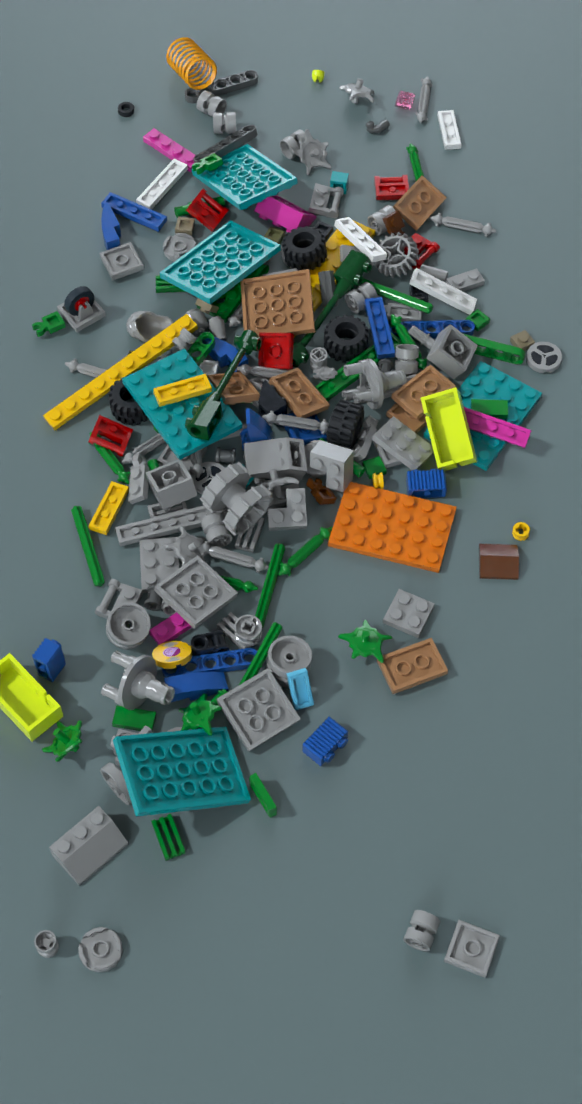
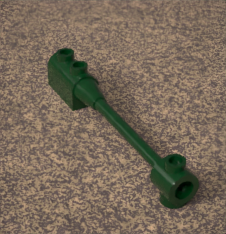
[293,250,372,367]
[185,330,262,441]

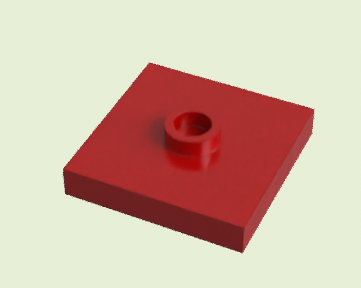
[258,332,294,369]

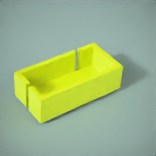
[421,387,477,471]
[0,653,64,742]

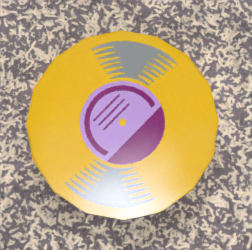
[152,641,192,669]

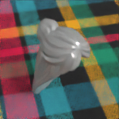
[126,311,173,343]

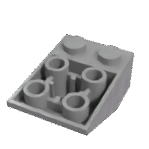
[244,437,307,482]

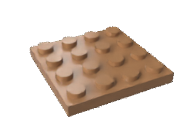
[241,269,315,337]

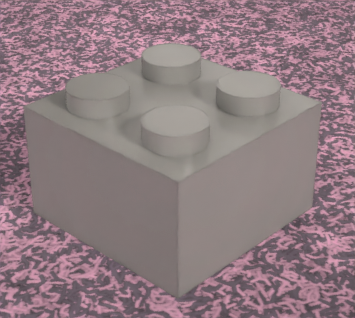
[427,324,478,379]
[146,459,198,510]

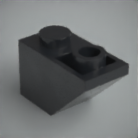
[258,380,288,424]

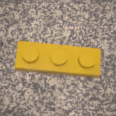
[153,373,212,407]
[89,481,129,535]

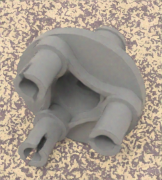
[342,358,407,410]
[101,650,175,710]

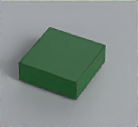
[465,309,490,332]
[362,456,387,479]

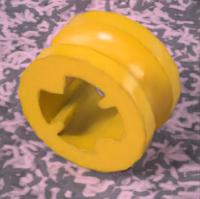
[372,472,384,489]
[512,522,530,541]

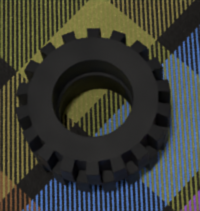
[282,226,327,271]
[324,315,369,363]
[108,377,147,425]
[327,399,364,449]

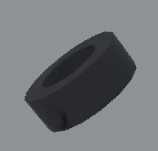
[118,102,134,117]

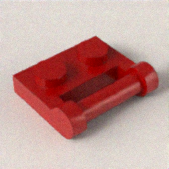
[374,175,409,201]
[186,188,229,232]
[404,232,440,269]
[88,415,133,457]

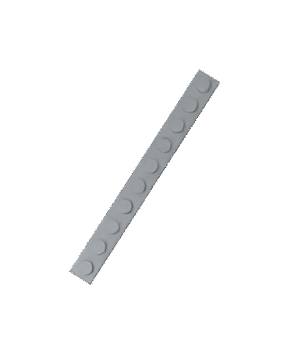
[115,483,299,547]

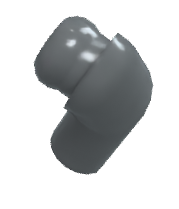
[366,119,390,133]

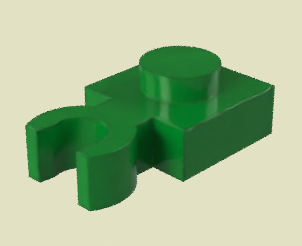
[192,153,223,175]
[32,311,66,337]

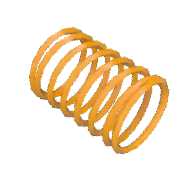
[166,37,217,90]

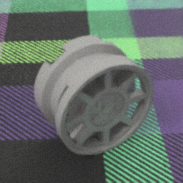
[234,615,262,647]

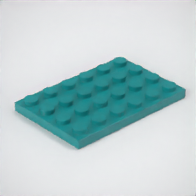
[191,144,298,210]
[160,220,281,304]
[122,348,243,460]
[424,361,542,471]
[113,727,251,817]

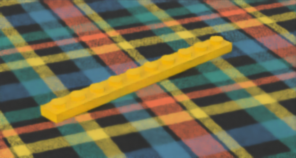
[43,314,198,431]

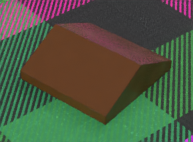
[479,544,519,580]

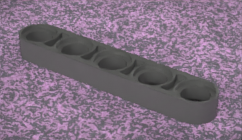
[185,70,258,103]
[193,125,258,163]

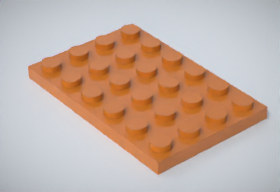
[328,482,457,573]

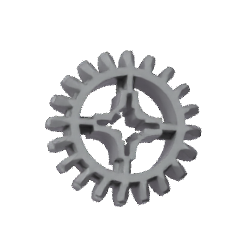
[375,232,419,278]

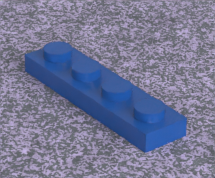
[101,192,167,232]
[364,297,395,359]

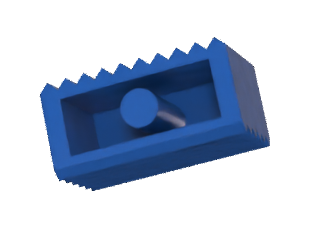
[406,469,447,498]
[32,638,66,682]
[302,716,348,766]

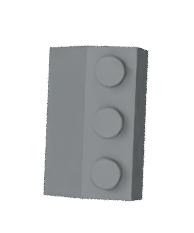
[49,806,128,886]

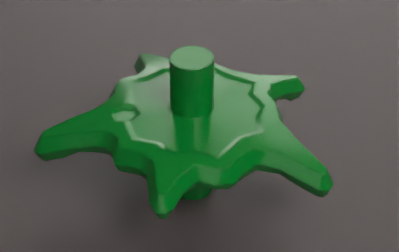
[338,620,393,663]
[179,693,222,736]
[42,720,82,762]

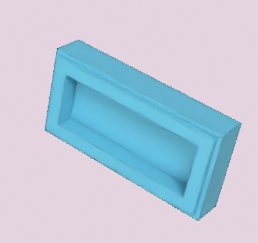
[286,668,314,711]

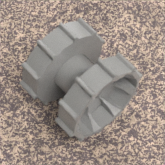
[200,462,274,536]

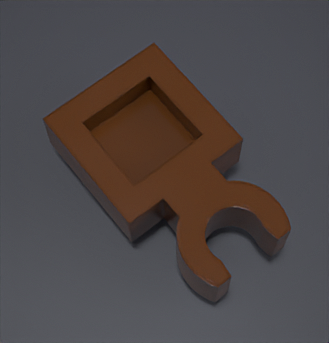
[382,211,406,236]
[306,478,337,505]

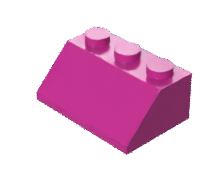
[254,195,317,232]

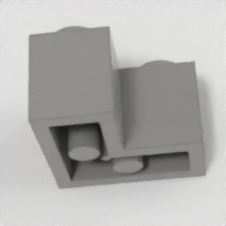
[310,440,354,492]
[268,488,307,531]

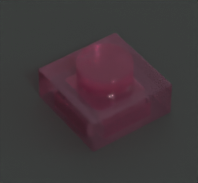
[395,91,415,110]

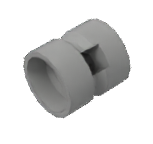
[197,90,227,117]
[213,112,236,134]
[280,129,305,159]
[367,205,396,236]
[345,282,378,313]
[395,344,419,374]
[201,513,232,548]
[403,910,441,951]

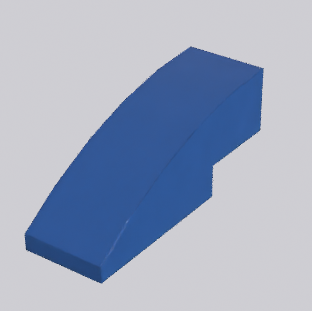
[101,202,121,250]
[200,334,249,372]
[246,408,275,442]
[164,671,229,702]

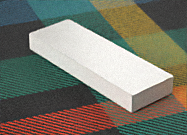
[437,110,461,150]

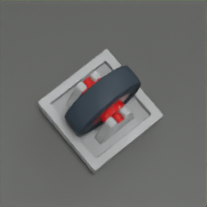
[57,286,106,332]

